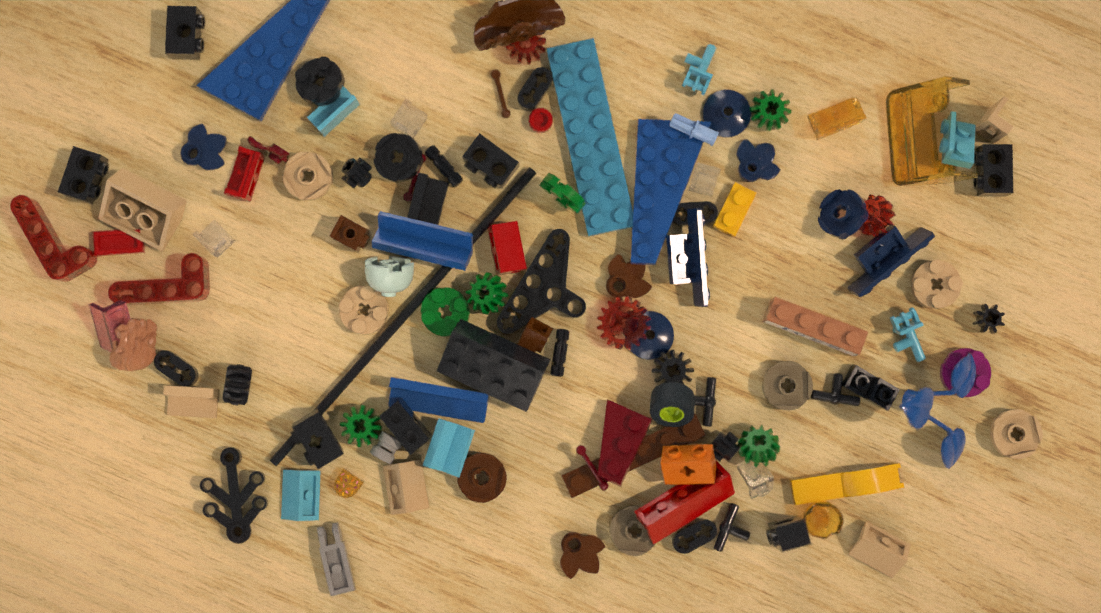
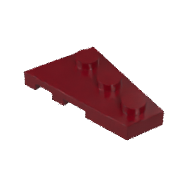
[598,399,652,487]

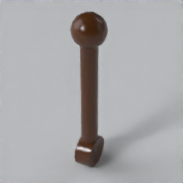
[491,69,511,118]

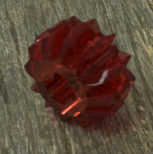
[505,35,546,65]
[859,194,896,237]

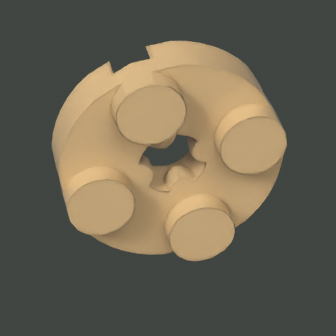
[283,152,333,201]
[911,259,963,309]
[339,286,389,334]
[990,409,1043,459]

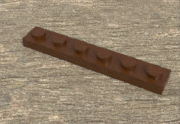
[561,413,706,498]

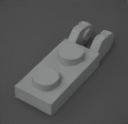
[317,522,356,596]

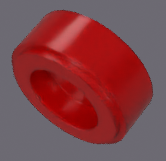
[529,108,553,133]

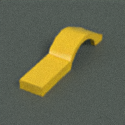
[790,463,904,505]

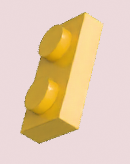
[713,182,757,237]

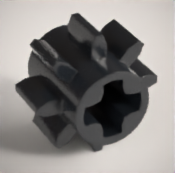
[342,157,372,189]
[973,304,1005,334]
[711,432,740,462]

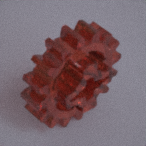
[597,296,651,350]

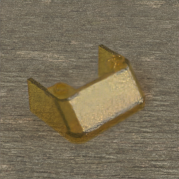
[886,76,978,186]

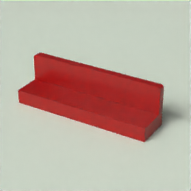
[634,460,735,544]

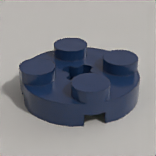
[818,189,869,240]

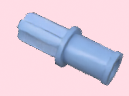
[670,113,719,146]

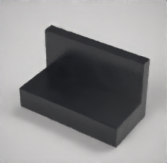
[407,173,449,225]

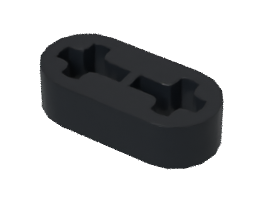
[518,67,552,111]
[673,201,718,227]
[154,350,199,386]
[672,519,717,554]

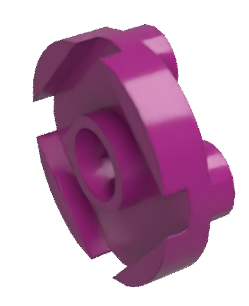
[940,348,991,397]

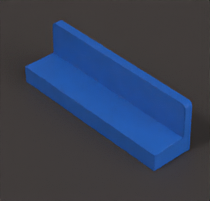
[372,211,473,271]
[388,377,489,423]

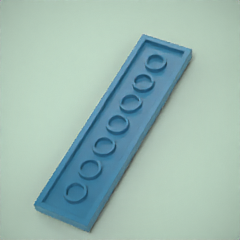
[547,38,633,237]

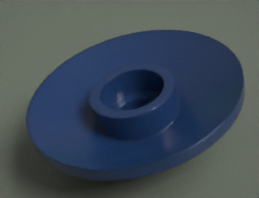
[703,89,751,138]
[625,311,674,360]

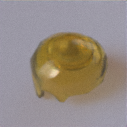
[802,501,844,539]

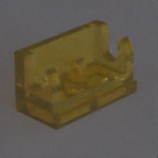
[807,97,867,141]

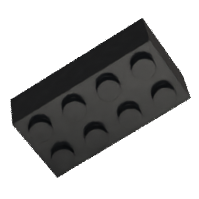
[437,319,551,412]

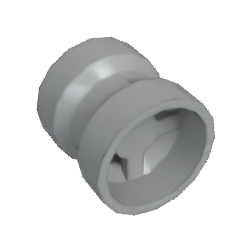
[370,431,402,464]

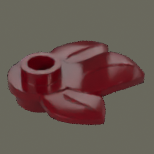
[247,136,289,165]

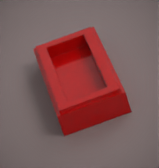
[93,229,145,257]

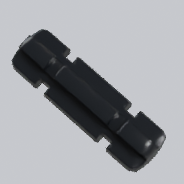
[425,145,463,188]
[550,329,570,377]

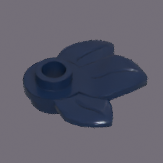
[180,124,227,170]
[736,139,781,182]

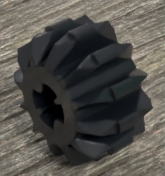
[652,350,694,385]
[222,364,252,406]

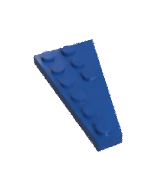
[196,0,330,122]
[631,119,711,265]

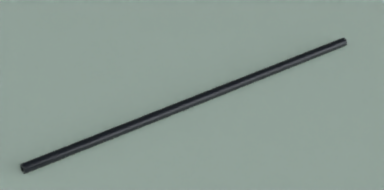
[270,167,537,466]

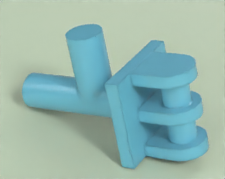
[682,44,716,95]
[890,307,926,362]

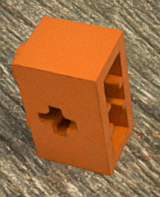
[661,444,716,485]

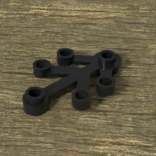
[200,447,268,544]

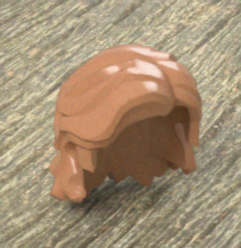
[109,318,157,372]

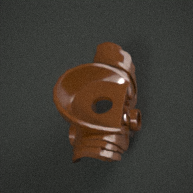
[474,0,565,51]

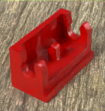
[224,146,265,202]
[488,221,527,276]

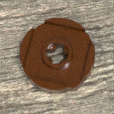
[457,453,507,503]

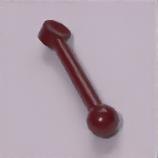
[403,154,426,202]
[576,445,609,491]

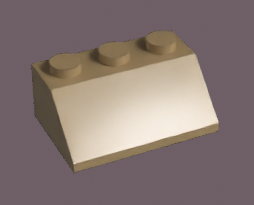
[98,168,187,251]

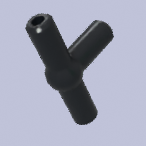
[811,373,860,406]
[695,377,717,427]
[713,503,750,552]

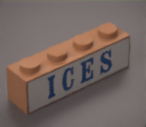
[762,297,868,356]

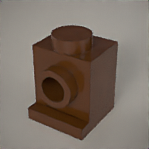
[330,215,370,253]
[518,317,554,353]

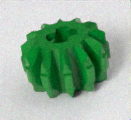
[749,89,792,132]
[465,272,509,315]
[340,405,382,447]
[738,425,780,468]

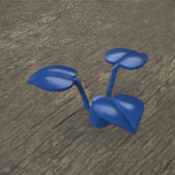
[900,353,976,469]

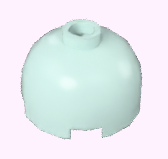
[365,256,414,297]

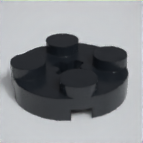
[295,56,345,106]
[373,133,424,183]

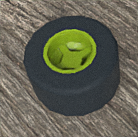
[650,382,695,427]

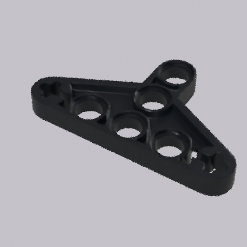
[497,229,586,334]

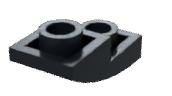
[842,364,900,411]

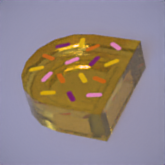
[334,468,364,498]

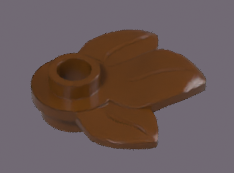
[606,254,652,298]
[560,532,605,579]

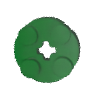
[539,173,586,214]
[420,287,470,337]

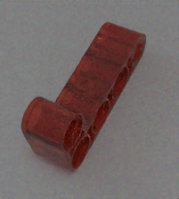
[10,195,97,282]
[108,253,210,305]

